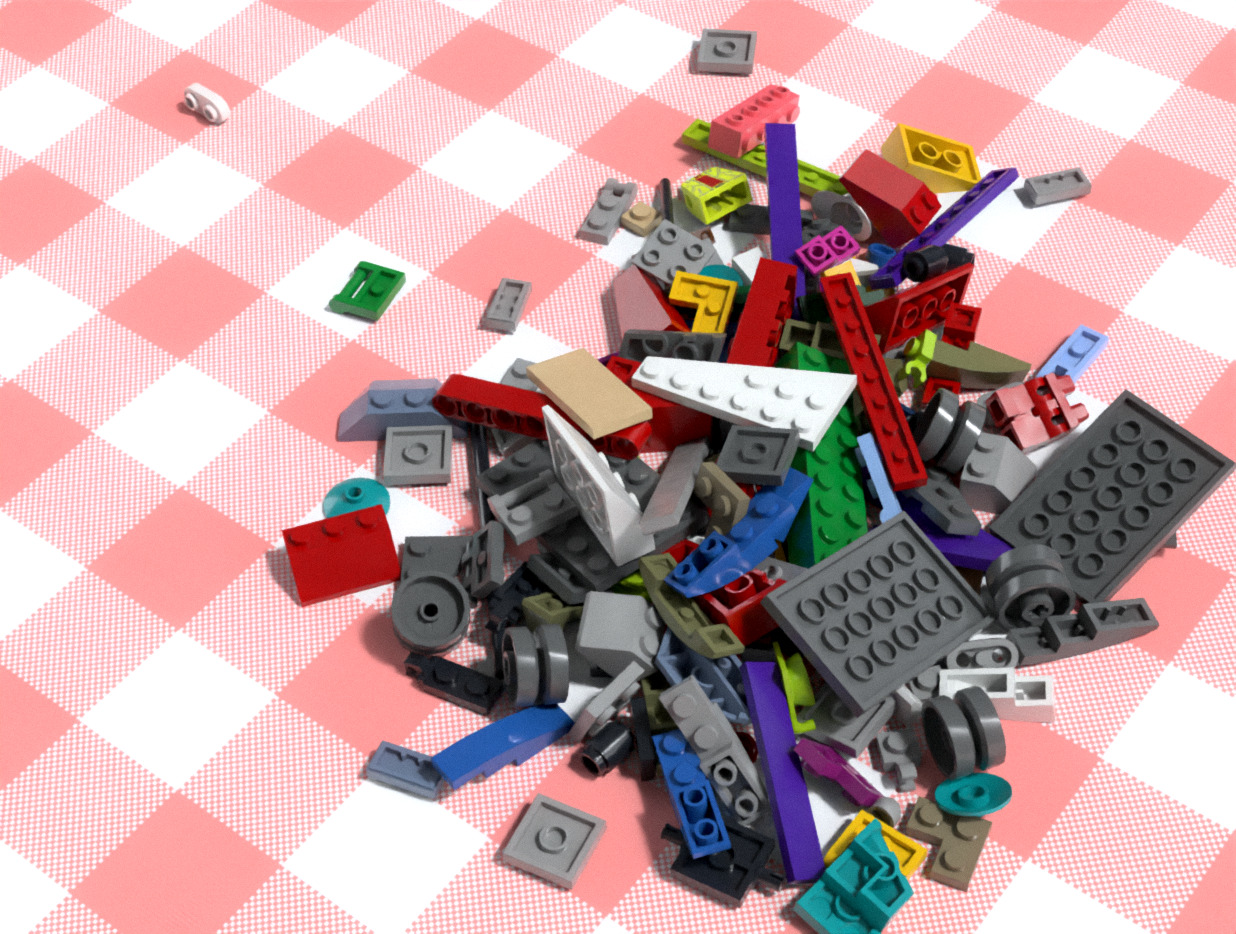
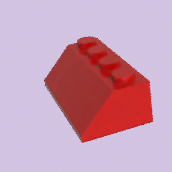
[864,263,975,354]

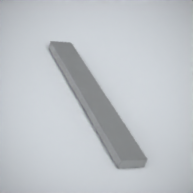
[639,436,711,536]

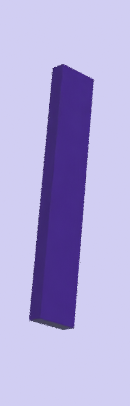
[739,662,826,885]

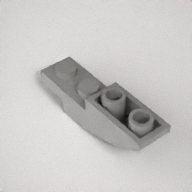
[659,675,771,826]

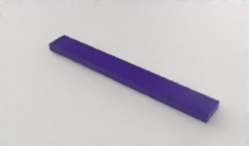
[764,123,806,321]
[868,167,1019,290]

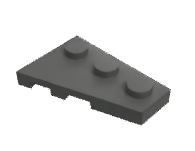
[900,466,982,536]

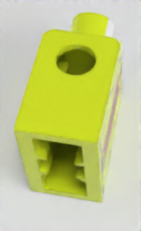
[681,167,752,225]

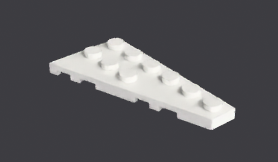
[631,356,857,452]

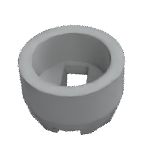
[867,797,901,828]

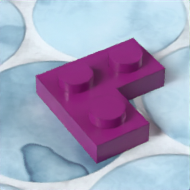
[793,738,885,807]

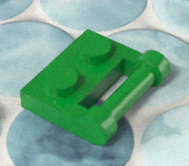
[329,261,406,321]

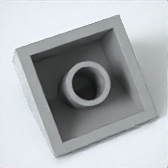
[959,432,1037,515]
[575,591,666,682]

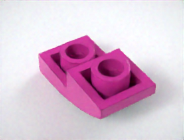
[794,225,861,276]

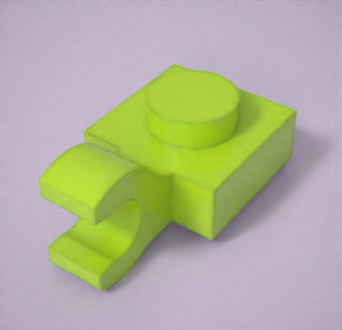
[898,329,937,388]

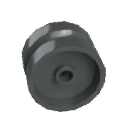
[913,388,986,474]
[986,544,1076,630]
[391,570,471,659]
[502,624,569,708]
[921,685,1006,781]

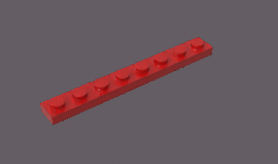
[819,272,928,492]

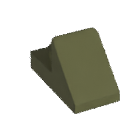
[521,591,584,634]

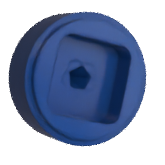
[865,243,897,268]

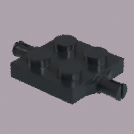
[661,816,786,908]

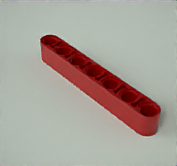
[432,374,652,460]

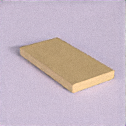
[526,348,652,439]

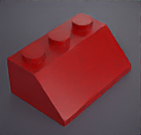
[281,504,401,607]

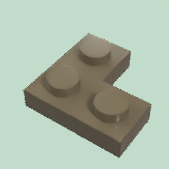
[694,461,751,539]
[905,796,992,892]

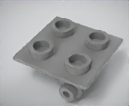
[631,219,717,296]

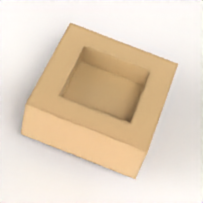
[621,201,662,238]

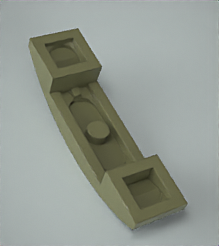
[638,553,745,659]

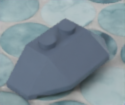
[338,378,469,442]
[655,626,752,725]

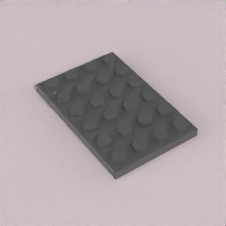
[989,389,1236,604]
[476,439,708,592]
[760,511,998,718]

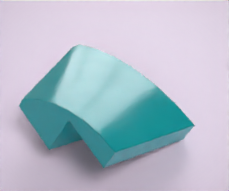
[792,818,914,934]

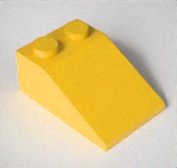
[881,123,981,194]

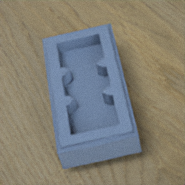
[366,740,445,799]

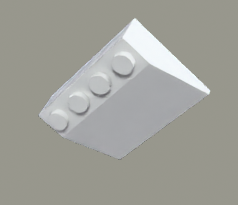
[542,405,656,566]

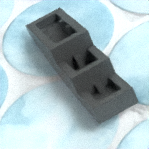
[1005,598,1159,666]

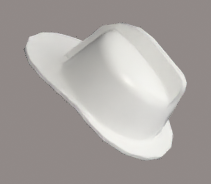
[811,190,873,241]

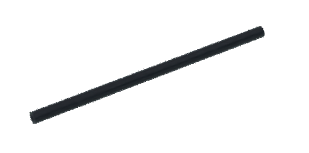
[469,422,507,680]

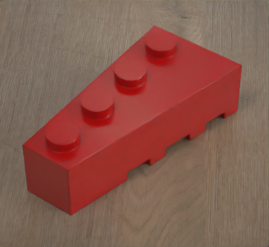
[722,257,798,367]
[661,539,787,646]

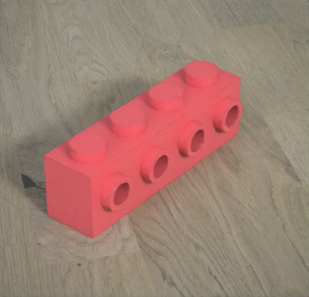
[708,84,800,159]

